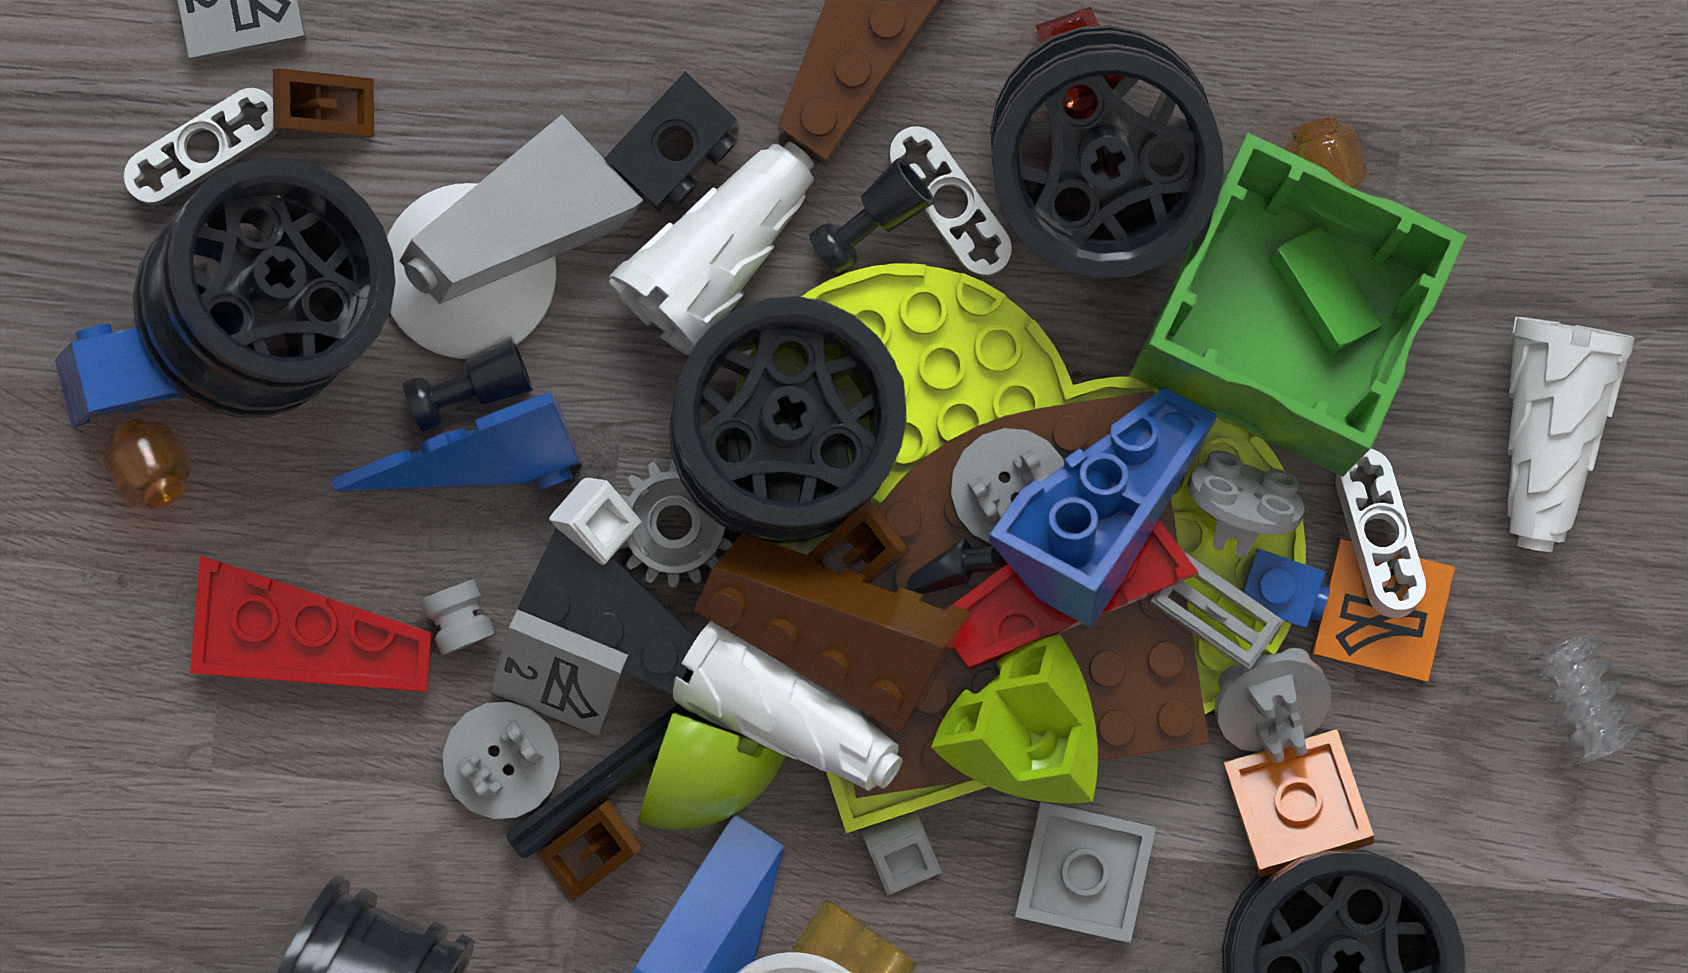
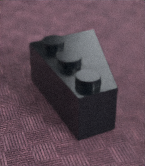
[517,528,697,695]

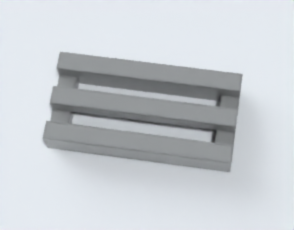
[1149,553,1284,672]

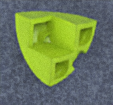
[931,634,1098,804]
[638,713,786,830]

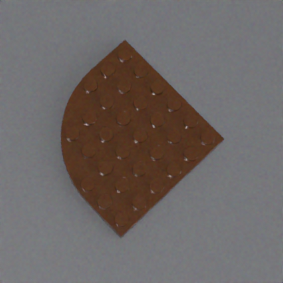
[854,391,1209,798]

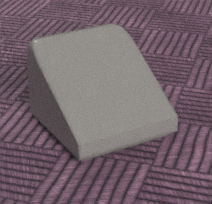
[861,811,942,896]

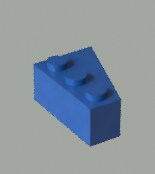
[55,314,231,427]

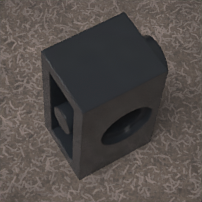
[605,71,739,212]

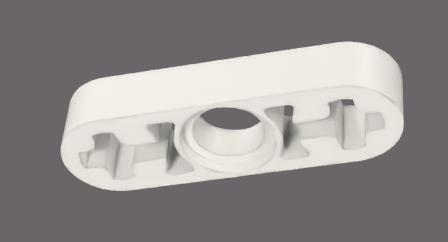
[124,88,277,205]
[890,126,1012,277]
[1335,449,1426,618]

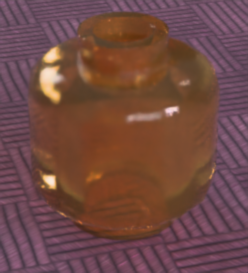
[1284,116,1367,188]
[103,419,192,510]

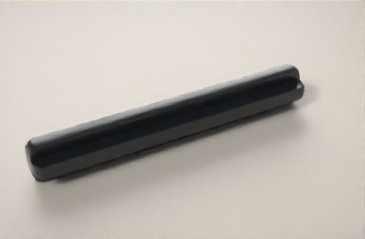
[507,704,707,858]

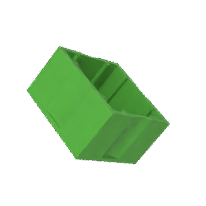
[1129,133,1466,477]

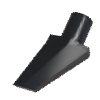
[907,538,999,595]

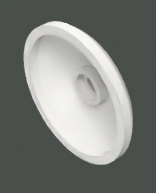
[387,183,557,360]

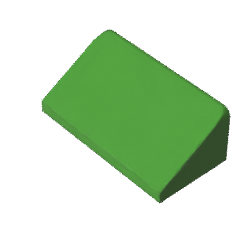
[1270,227,1383,357]

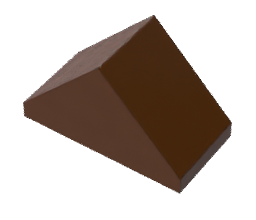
[273,68,374,139]
[808,500,911,584]
[537,799,646,901]

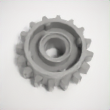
[618,459,733,588]

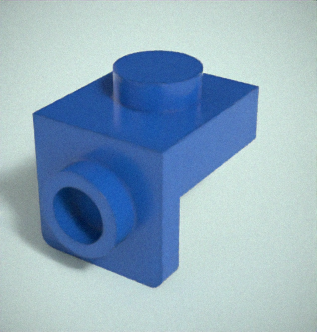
[1242,548,1330,629]

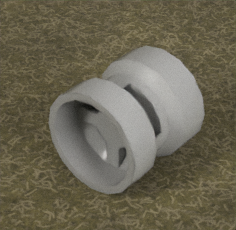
[420,579,496,656]

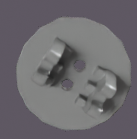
[951,428,1064,546]
[1188,450,1305,557]
[1215,648,1332,763]
[443,701,561,819]

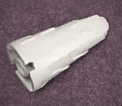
[609,142,814,356]
[1508,317,1635,552]
[673,621,902,791]

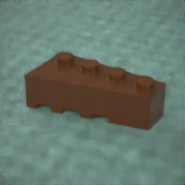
[778,0,944,168]
[694,533,971,733]

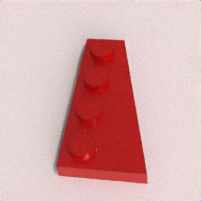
[946,520,1199,670]
[190,555,433,692]

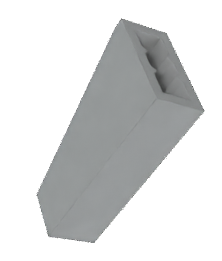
[399,115,643,304]

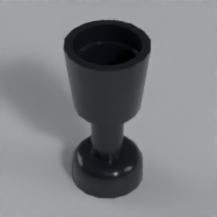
[809,158,935,275]
[403,337,533,432]

